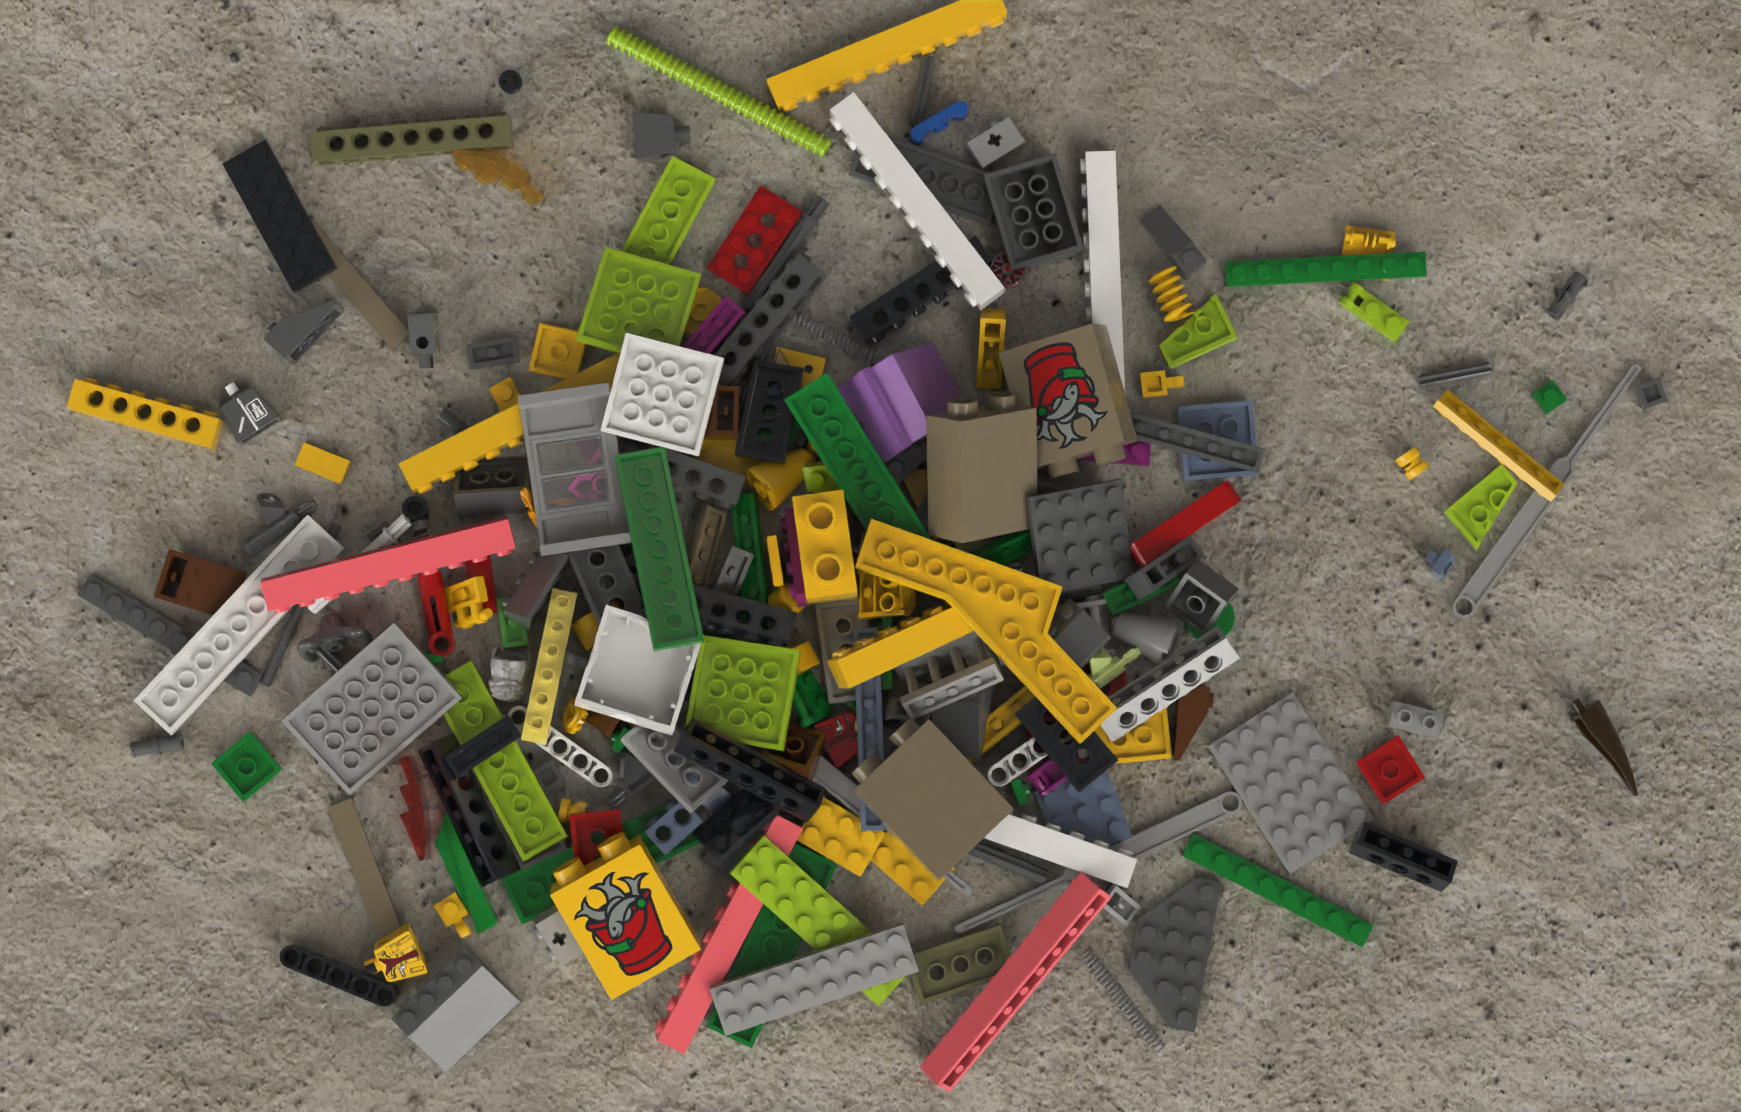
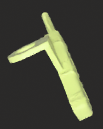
[1088,647,1141,689]

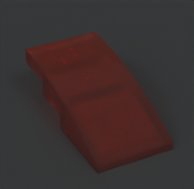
[399,756,432,862]

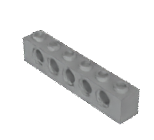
[1101,626,1240,742]

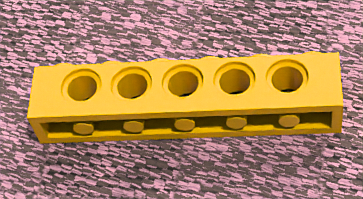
[66,377,224,450]

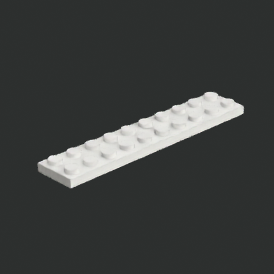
[134,515,345,735]

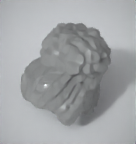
[488,647,532,702]

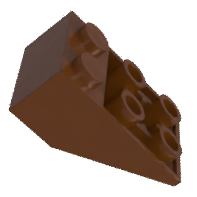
[704,385,739,440]
[154,549,247,615]

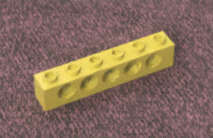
[521,588,577,745]

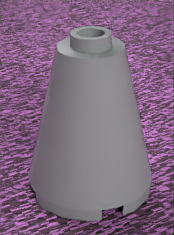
[1110,613,1183,664]

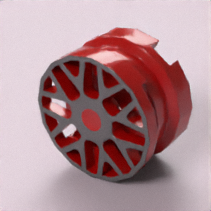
[991,252,1026,289]

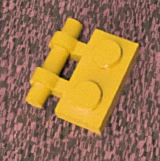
[445,576,493,629]

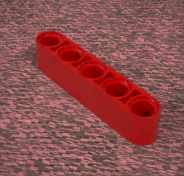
[1129,480,1242,568]

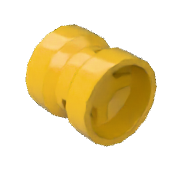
[1395,446,1430,481]
[558,798,588,824]

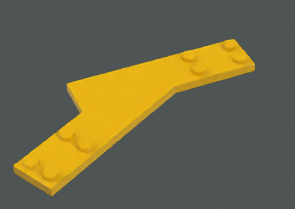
[854,519,1117,744]

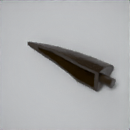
[1570,698,1638,796]

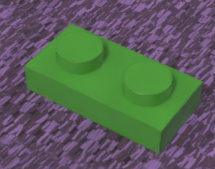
[496,598,528,650]

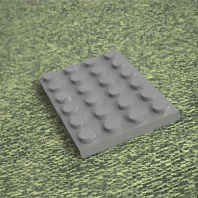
[281,621,463,795]
[1207,692,1374,874]

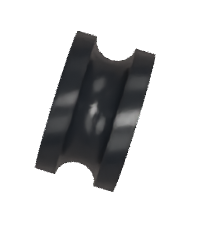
[499,70,522,94]

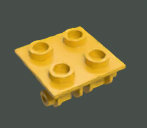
[1342,225,1396,281]

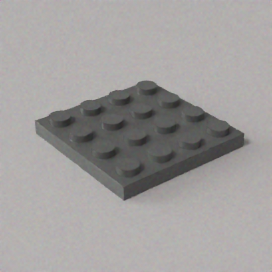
[1026,478,1133,592]

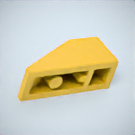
[976,308,1006,389]

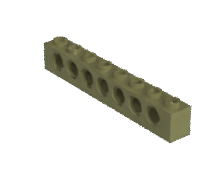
[310,112,514,166]

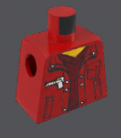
[814,712,858,768]

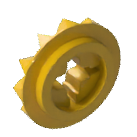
[562,695,589,734]

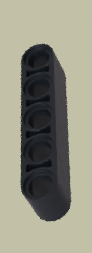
[279,944,399,1007]

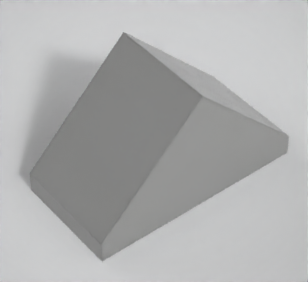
[1103,882,1141,926]

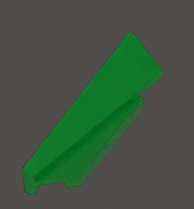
[435,813,501,934]

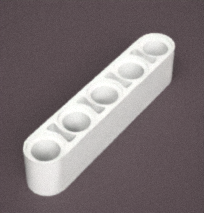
[508,706,614,787]
[987,720,1073,786]

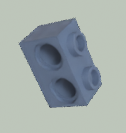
[645,799,704,855]

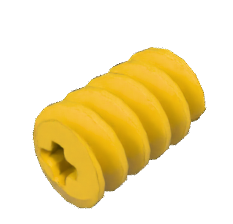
[1149,266,1195,322]

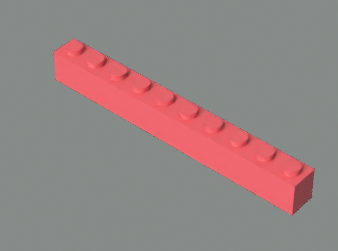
[260,515,516,613]
[654,815,803,1054]
[920,872,1112,1092]

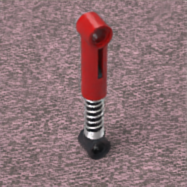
[402,496,456,657]

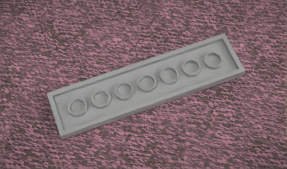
[709,922,919,1036]

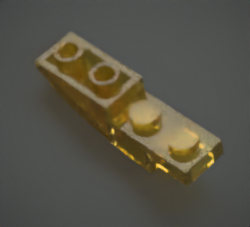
[451,150,546,208]

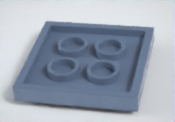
[1177,400,1259,482]
[1034,770,1132,845]

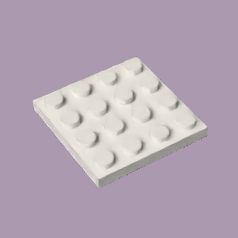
[600,333,725,456]

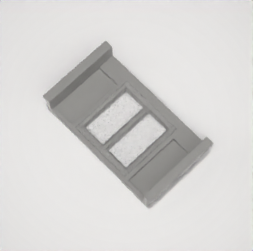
[518,383,632,556]

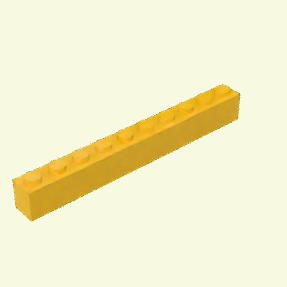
[766,0,1008,112]
[398,353,620,494]

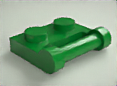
[792,669,834,728]

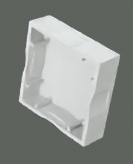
[575,605,704,736]

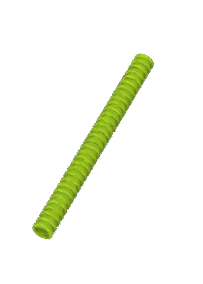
[607,25,832,158]

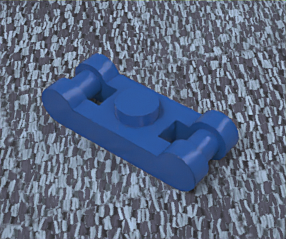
[910,101,968,145]

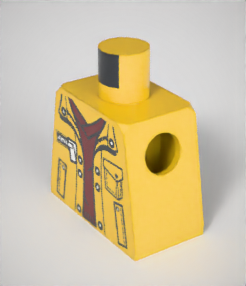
[364,922,428,982]

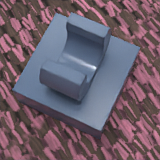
[1425,549,1456,581]

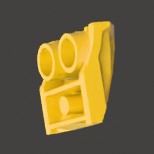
[857,569,916,619]

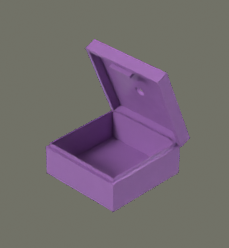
[838,342,962,463]

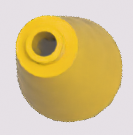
[744,448,816,511]

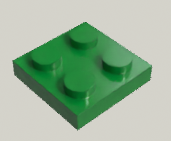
[211,731,283,802]

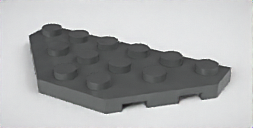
[1128,878,1221,1033]

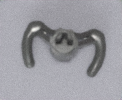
[297,613,373,663]

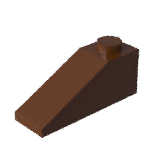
[1172,686,1214,761]

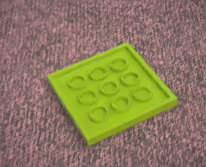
[576,247,702,353]
[685,635,801,751]

